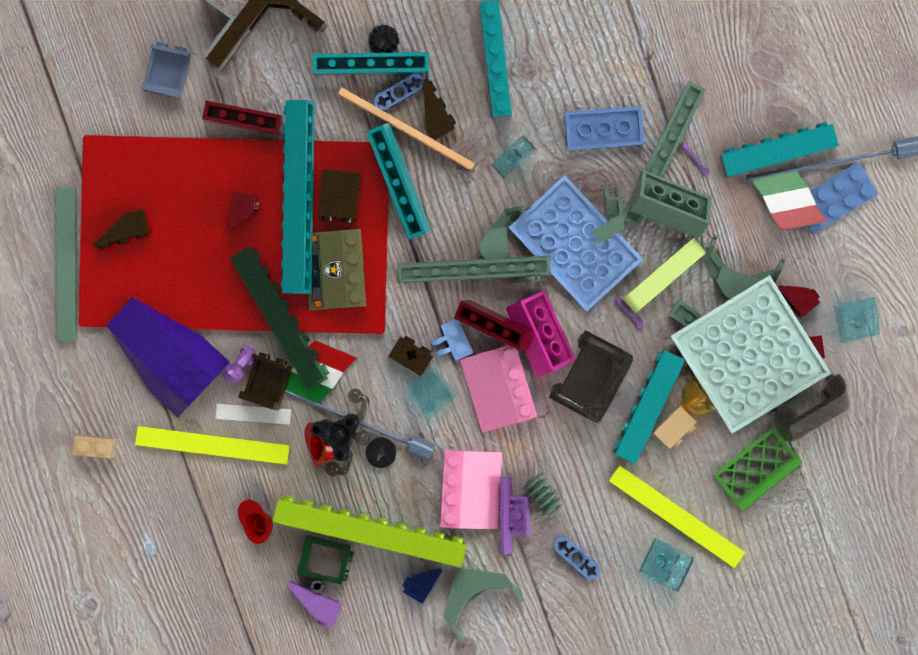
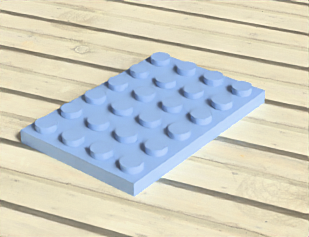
[509,175,643,311]

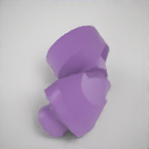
[223,346,256,383]

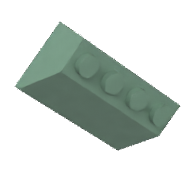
[630,170,712,238]

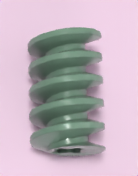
[525,472,563,516]

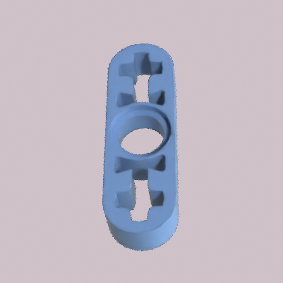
[374,74,424,111]
[554,536,600,580]

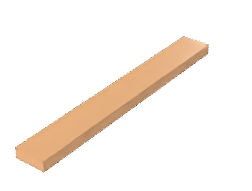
[338,87,475,171]

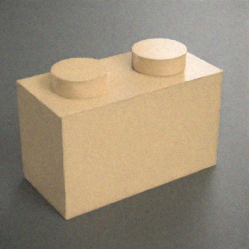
[652,405,697,449]
[72,435,116,459]

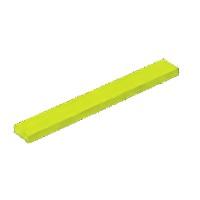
[135,426,290,465]
[608,465,745,568]

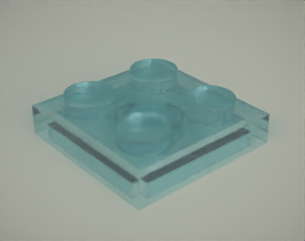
[404,366,458,420]

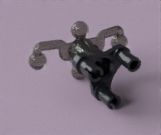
[310,388,370,476]

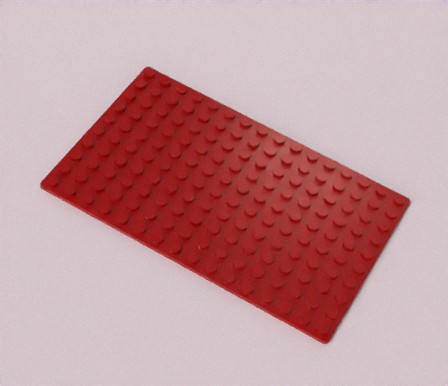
[78,135,389,334]

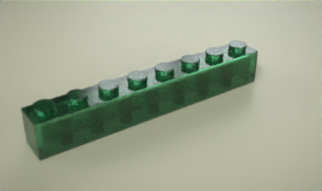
[230,246,330,391]

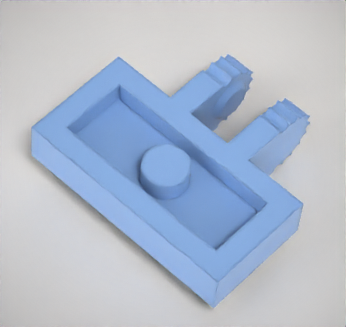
[431,319,473,361]

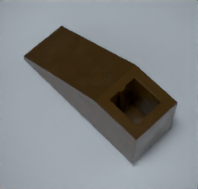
[423,78,456,141]
[93,209,152,250]

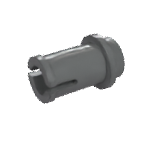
[311,578,326,593]

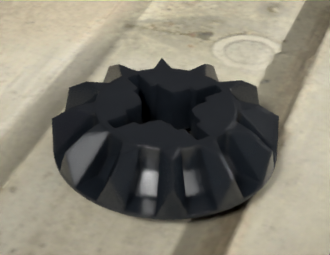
[368,24,399,53]
[366,437,396,468]

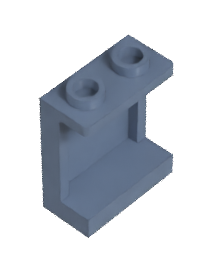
[141,42,191,99]

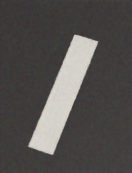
[216,404,291,425]

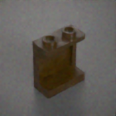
[318,169,361,223]
[238,352,293,411]

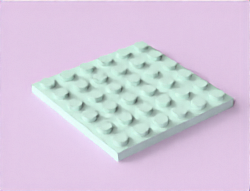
[671,275,831,433]

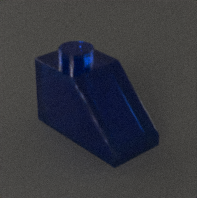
[402,567,442,604]

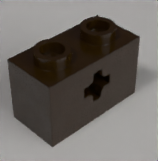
[388,336,433,376]

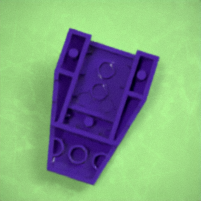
[107,297,230,418]

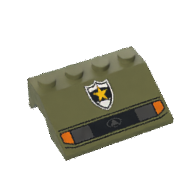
[308,229,367,310]

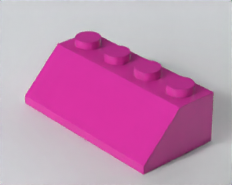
[505,291,576,378]

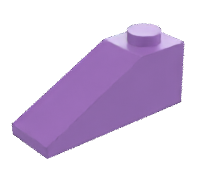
[287,580,342,627]

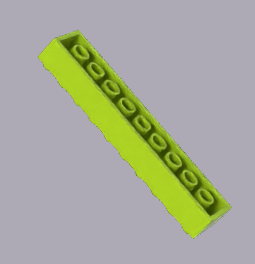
[273,494,467,567]

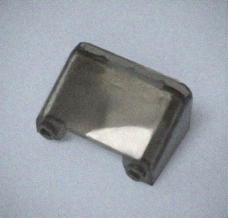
[549,330,633,423]
[768,373,850,442]

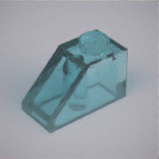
[492,135,536,179]

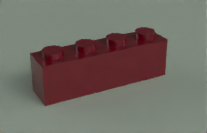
[202,101,283,136]
[454,300,535,350]

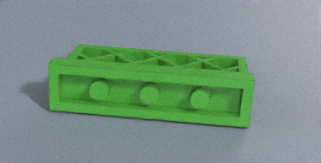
[713,428,803,511]

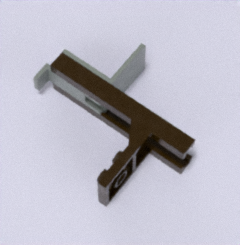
[203,0,327,85]

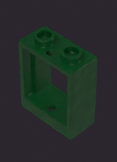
[297,535,354,585]

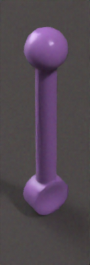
[681,143,709,175]
[615,297,644,329]

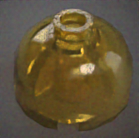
[681,377,716,416]

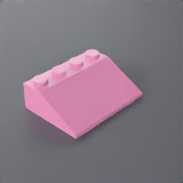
[460,345,537,433]
[440,449,502,529]

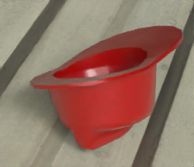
[304,422,334,467]
[238,499,273,544]

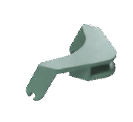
[591,186,625,243]
[480,205,540,283]
[703,234,786,300]
[444,569,524,643]

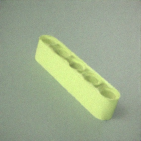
[623,238,706,313]

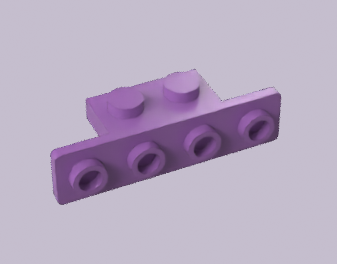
[499,477,530,555]

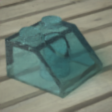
[833,297,880,343]
[639,538,695,592]

